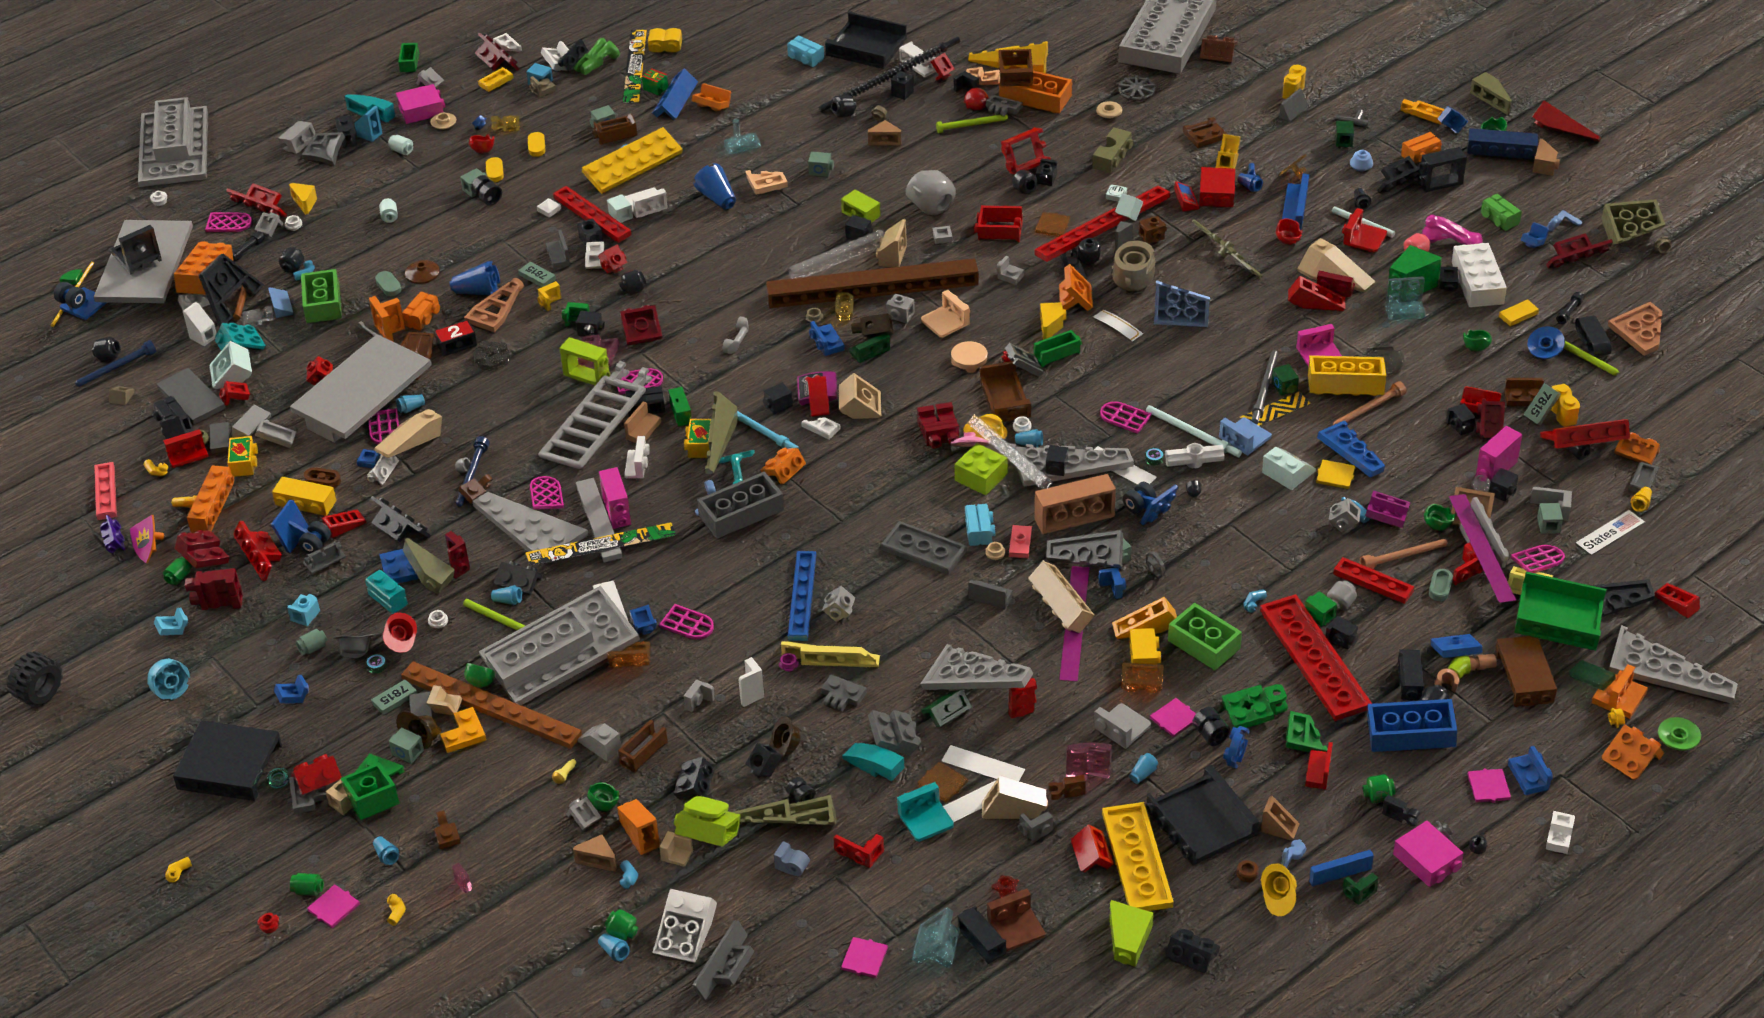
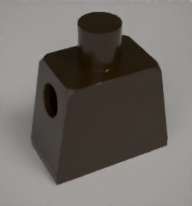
[851,313,894,337]

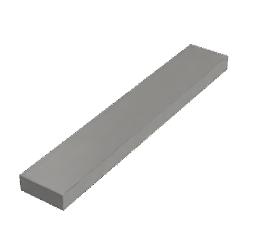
[575,478,622,562]

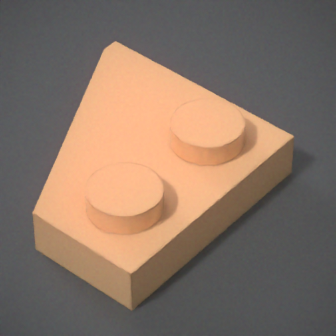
[746,170,788,195]

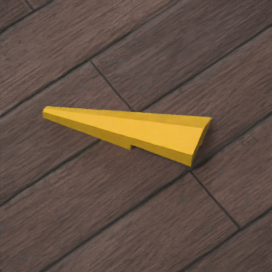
[968,41,1048,73]

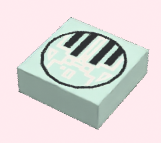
[1106,184,1127,202]

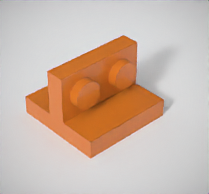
[1059,264,1093,311]
[369,296,405,342]
[1591,664,1648,719]

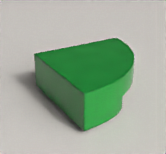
[59,269,83,285]

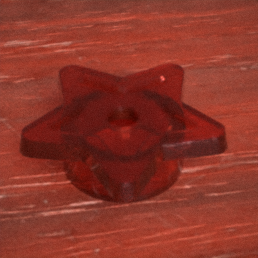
[991,875,1019,898]

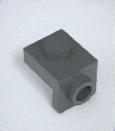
[1018,812,1053,842]

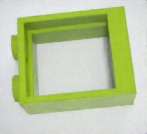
[560,337,610,385]

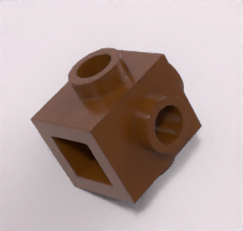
[1139,216,1167,244]

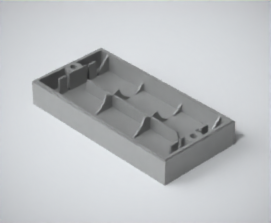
[1118,0,1217,74]

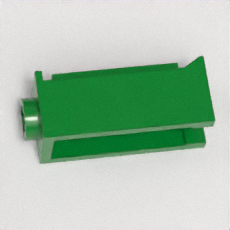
[1033,330,1082,367]

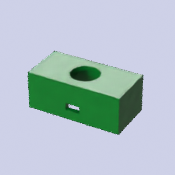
[398,43,419,72]
[668,387,692,427]

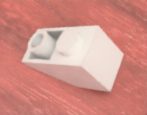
[183,302,216,346]

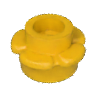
[1608,708,1625,728]

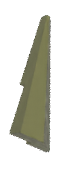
[705,392,738,474]
[732,795,837,825]

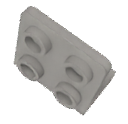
[1094,703,1151,749]

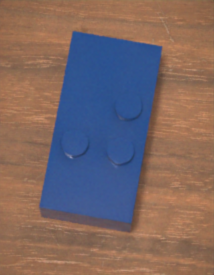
[1367,699,1457,752]

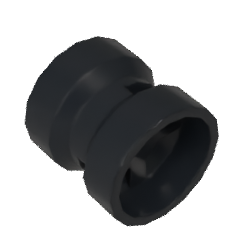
[786,777,816,803]

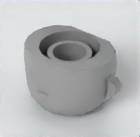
[906,170,956,216]

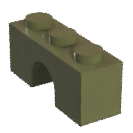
[1093,127,1133,173]

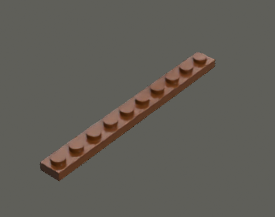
[401,661,582,749]

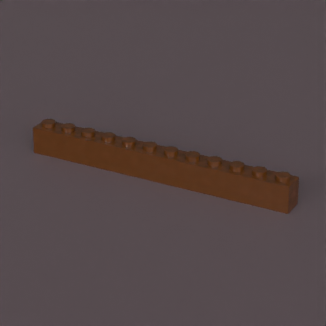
[766,258,979,308]

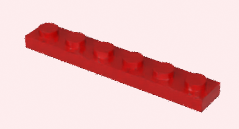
[553,186,632,243]

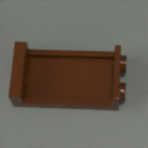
[979,361,1031,422]
[1495,636,1557,707]

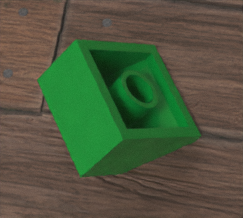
[340,762,400,820]

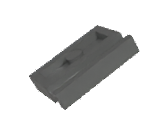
[1005,343,1043,377]

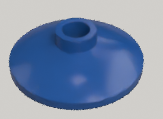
[1527,326,1565,359]

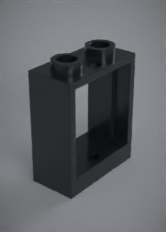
[1418,147,1467,192]

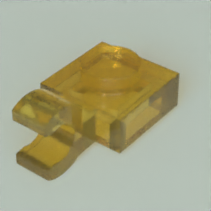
[491,115,520,131]

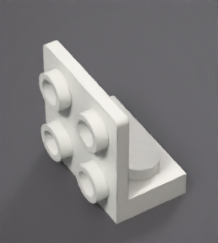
[625,188,668,218]

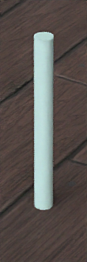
[1332,206,1395,238]

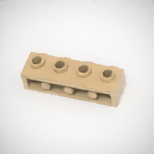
[1029,561,1095,633]

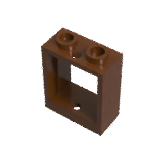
[999,49,1033,86]

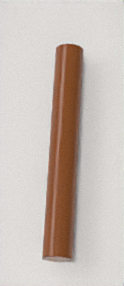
[233,286,247,320]

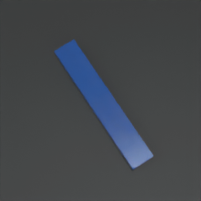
[788,551,816,641]

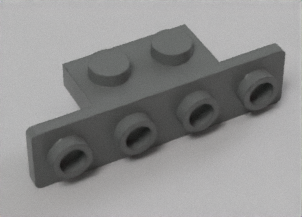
[693,921,754,1000]

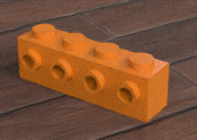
[187,465,234,533]

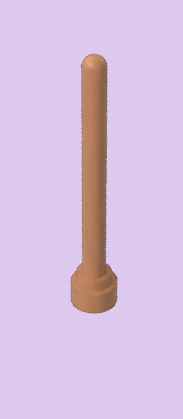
[1333,381,1407,425]
[1360,539,1448,569]

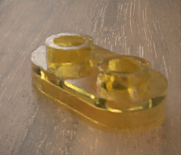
[835,292,854,321]

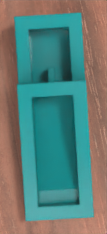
[345,95,396,123]
[842,743,904,781]

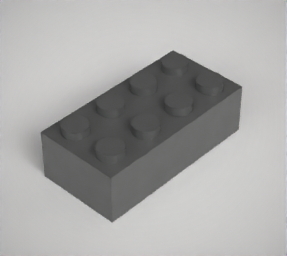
[697,471,784,539]

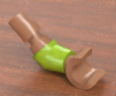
[1434,654,1497,693]

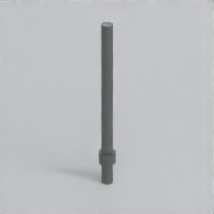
[1251,350,1278,424]

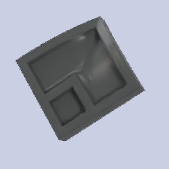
[302,132,345,165]

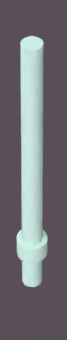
[1146,405,1242,458]

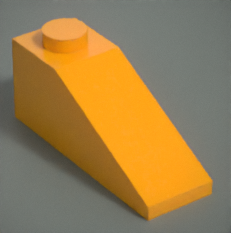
[1112,597,1177,639]

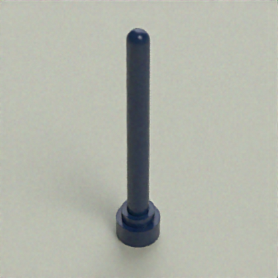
[75,340,157,387]
[456,436,490,507]

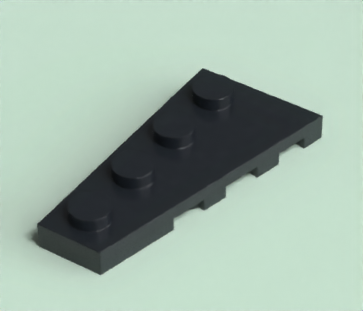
[1590,579,1655,618]

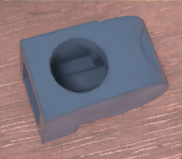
[774,842,810,876]

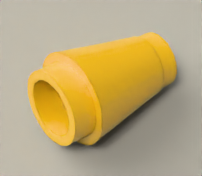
[1631,487,1652,512]

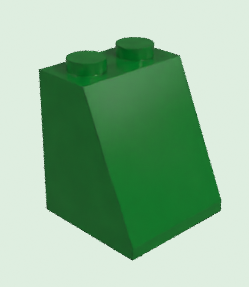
[1386,245,1442,301]

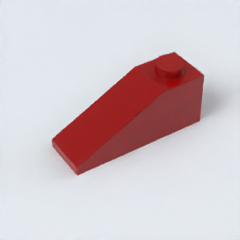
[1288,276,1345,311]

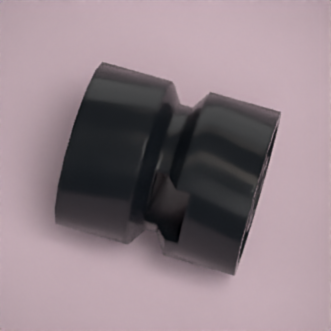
[471,175,502,205]
[1192,707,1231,746]

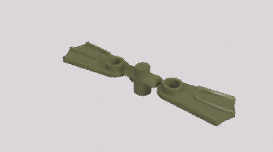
[1192,219,1262,278]

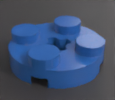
[1223,726,1249,769]

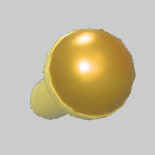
[552,759,576,784]

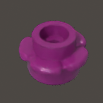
[779,653,799,672]

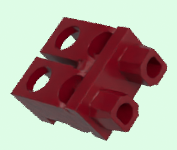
[917,402,959,449]
[185,568,243,610]

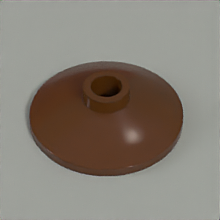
[405,260,440,284]

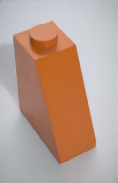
[617,799,660,855]

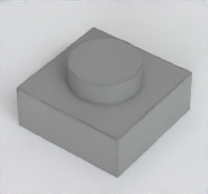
[933,226,953,244]

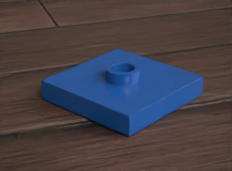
[1431,634,1483,658]

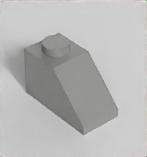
[578,723,621,761]

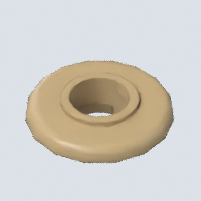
[1096,101,1122,119]
[430,113,457,130]

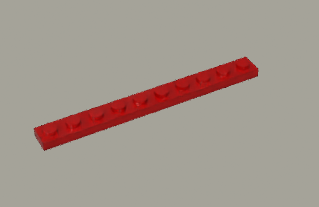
[1035,186,1170,262]

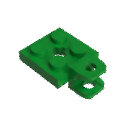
[1222,684,1288,728]

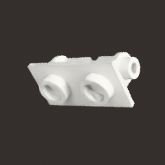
[367,455,399,486]

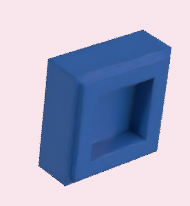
[356,449,381,469]

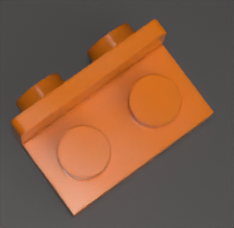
[1614,432,1660,465]

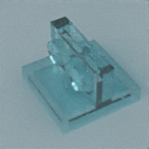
[912,907,960,968]

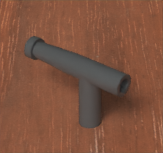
[1335,109,1369,127]

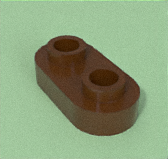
[304,467,341,488]

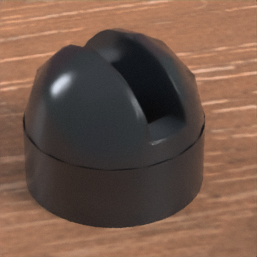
[1186,480,1202,497]
[1469,835,1487,854]

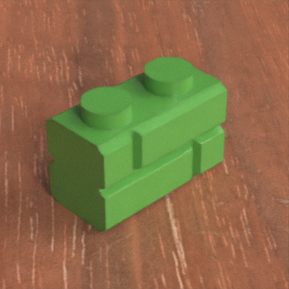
[1481,194,1522,231]

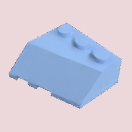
[1154,281,1210,327]

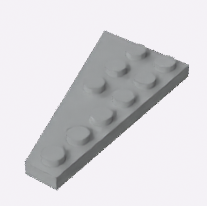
[1009,444,1134,487]
[472,492,588,564]
[1609,625,1738,704]
[920,644,1033,690]

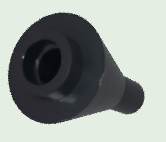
[1567,444,1590,460]

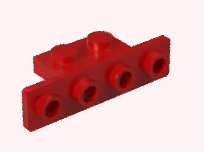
[226,183,287,217]
[234,521,282,581]

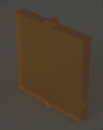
[1035,212,1070,236]
[918,761,968,802]

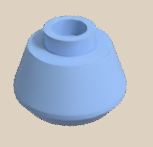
[1350,150,1373,172]

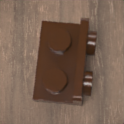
[1504,378,1544,406]

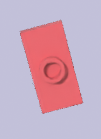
[1009,525,1032,558]

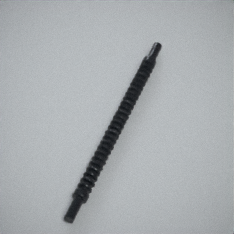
[818,36,961,112]

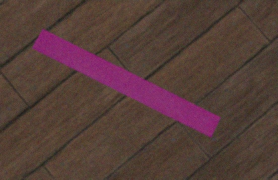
[1449,494,1516,603]
[1059,566,1089,681]

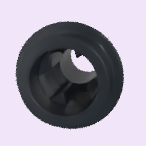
[1354,188,1371,210]

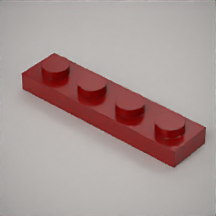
[1333,557,1414,604]

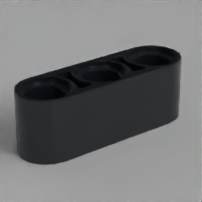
[1575,315,1612,357]

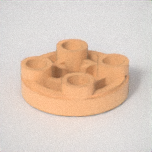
[951,341,987,373]

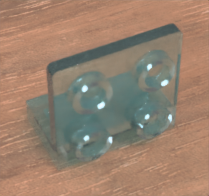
[1385,277,1425,320]

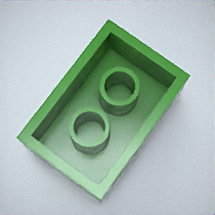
[301,269,342,323]
[1168,602,1242,670]

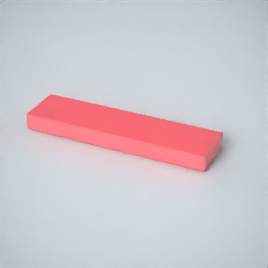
[94,462,117,520]

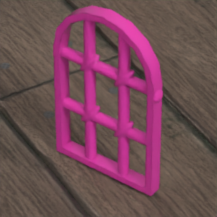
[1100,402,1152,434]
[368,408,399,444]
[1510,545,1565,573]
[659,604,714,639]

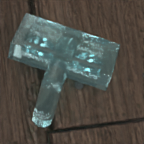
[724,119,761,155]

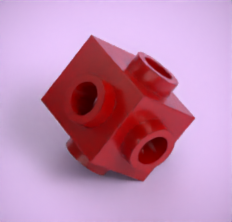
[597,244,627,274]
[306,356,333,385]

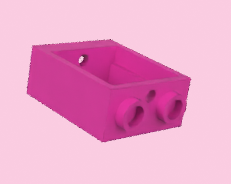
[599,467,631,529]

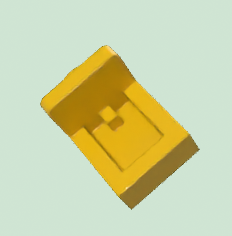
[537,281,561,311]

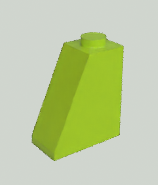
[1109,900,1153,967]

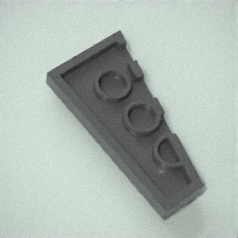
[1046,530,1123,568]

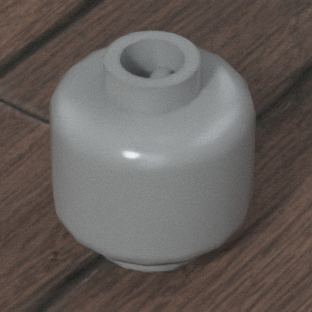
[1327,581,1357,610]

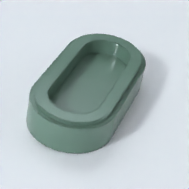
[375,271,401,296]
[1429,569,1453,601]

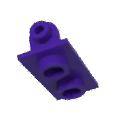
[100,515,126,553]

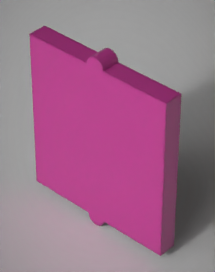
[1150,698,1196,737]
[1467,769,1511,803]
[307,884,360,928]
[841,937,888,978]

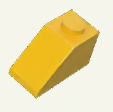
[1040,302,1066,340]

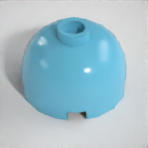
[148,658,190,700]

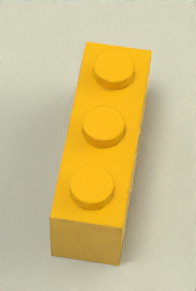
[272,477,336,516]

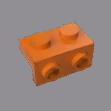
[691,83,731,111]
[760,448,806,484]

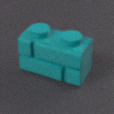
[365,570,408,614]

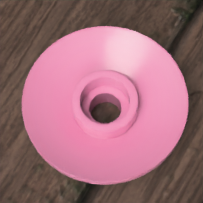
[951,432,989,447]

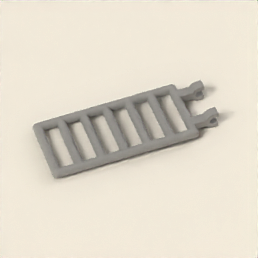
[538,361,652,469]

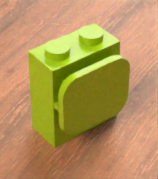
[674,796,741,847]

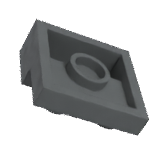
[868,710,921,756]

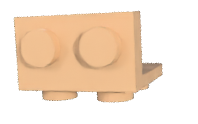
[921,290,970,338]

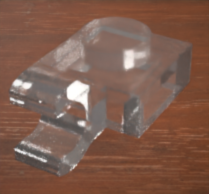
[242,306,275,327]

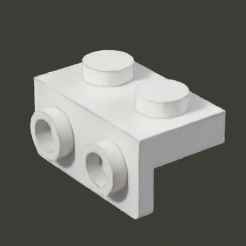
[541,41,569,71]
[625,436,649,478]

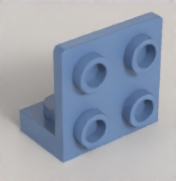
[1219,417,1272,456]

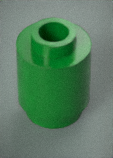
[163,557,192,585]
[290,873,324,896]

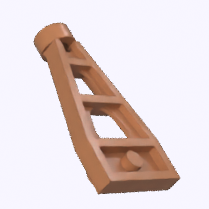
[464,278,524,332]

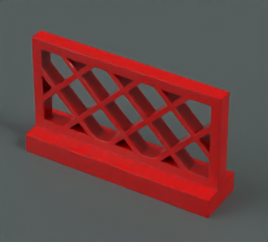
[1540,419,1630,449]

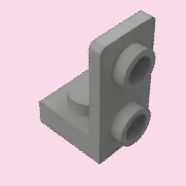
[1530,487,1572,521]

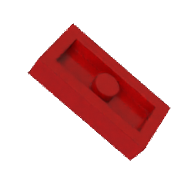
[1305,742,1333,790]
[1071,824,1114,873]

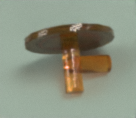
[1278,154,1307,181]

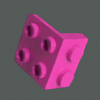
[1296,324,1342,367]

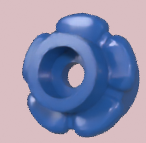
[472,115,487,130]

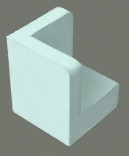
[1115,193,1143,221]
[607,195,633,223]

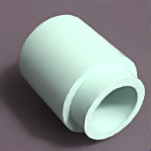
[388,135,413,155]
[379,198,398,223]

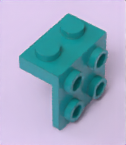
[215,323,265,351]
[897,782,954,842]

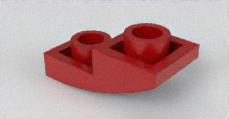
[807,376,830,417]

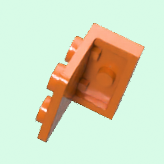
[1602,724,1664,780]

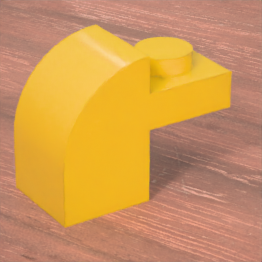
[1215,134,1241,169]

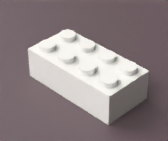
[1452,243,1507,307]

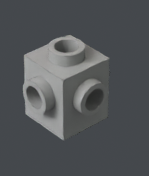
[886,294,915,323]
[1329,498,1361,532]
[822,586,855,622]

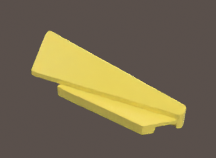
[781,641,880,667]

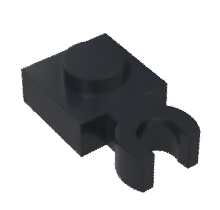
[1382,795,1421,826]

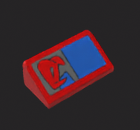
[1174,181,1199,211]

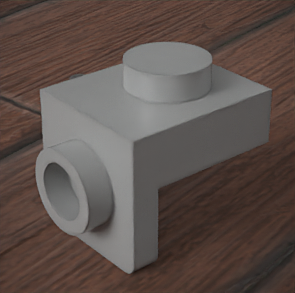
[416,67,444,88]

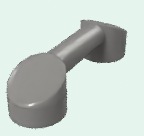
[722,316,749,354]

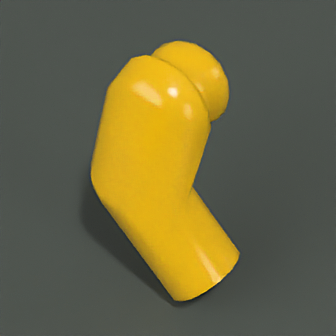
[143,459,168,476]
[171,495,197,508]
[165,857,192,883]
[387,894,406,926]

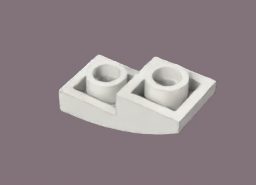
[178,294,210,310]

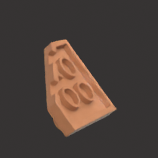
[1608,302,1662,356]

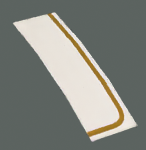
[1093,310,1143,341]

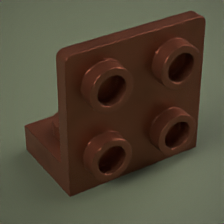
[1200,35,1238,62]
[987,889,1045,951]

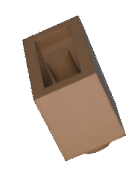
[1533,139,1560,176]

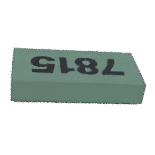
[518,262,556,287]
[1524,383,1561,425]
[371,680,417,715]

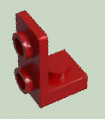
[1452,542,1483,585]
[833,834,884,868]

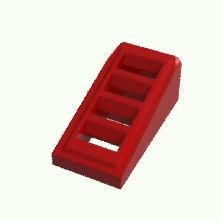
[322,509,366,538]
[1654,583,1700,618]

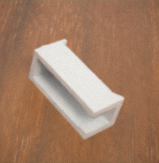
[899,41,936,77]

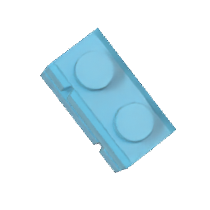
[787,35,824,67]
[965,504,995,546]

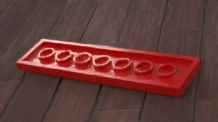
[1260,594,1372,721]

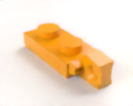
[1400,99,1445,124]

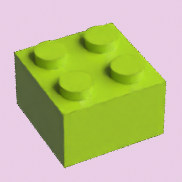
[955,443,1008,495]

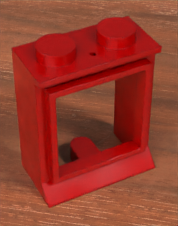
[1000,127,1051,174]
[975,205,1023,243]

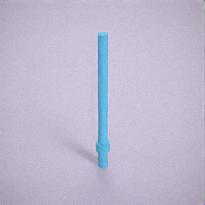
[737,411,799,449]

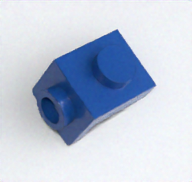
[1437,106,1468,134]
[1521,222,1549,248]
[1098,568,1126,599]
[629,605,657,635]
[274,675,309,704]

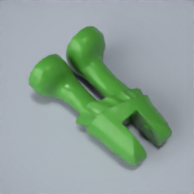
[573,38,620,75]

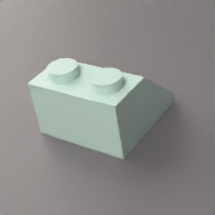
[210,341,252,389]
[1262,447,1316,490]

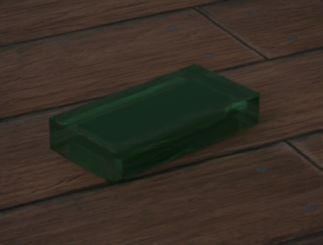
[1569,660,1616,691]

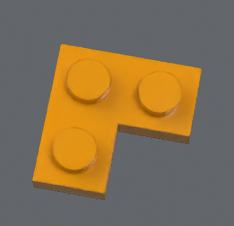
[440,707,486,753]

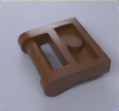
[1183,117,1227,148]

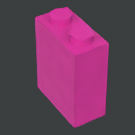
[396,84,445,124]
[1475,426,1522,485]
[1393,821,1464,887]

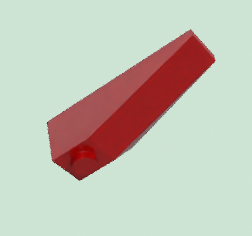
[1532,100,1601,142]

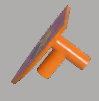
[130,515,164,563]

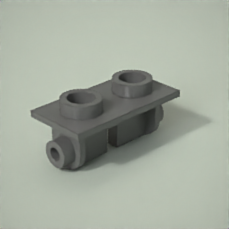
[303,541,346,574]

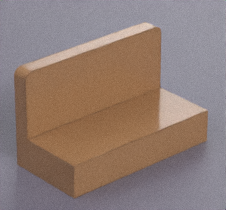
[624,402,661,443]

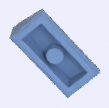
[268,287,293,318]

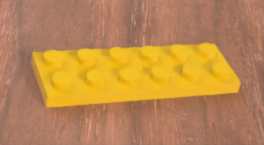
[582,127,683,194]
[1102,802,1174,911]

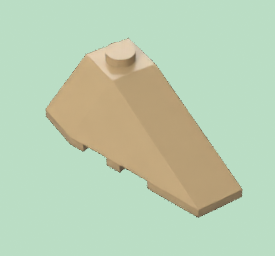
[1297,238,1376,293]
[375,409,442,458]

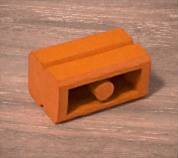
[1401,132,1442,164]
[402,292,440,331]

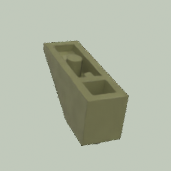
[1470,72,1512,115]
[403,538,455,595]

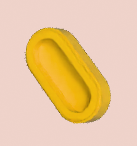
[528,132,545,157]
[486,157,504,182]

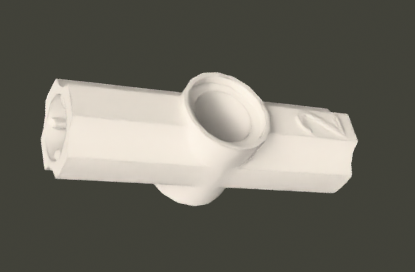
[1165,443,1224,468]

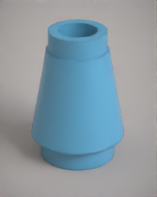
[396,394,425,414]
[1015,429,1043,448]
[491,585,522,605]
[1129,753,1159,784]
[373,836,399,865]
[598,933,630,961]

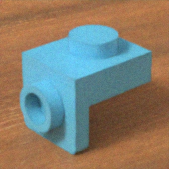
[154,608,188,636]

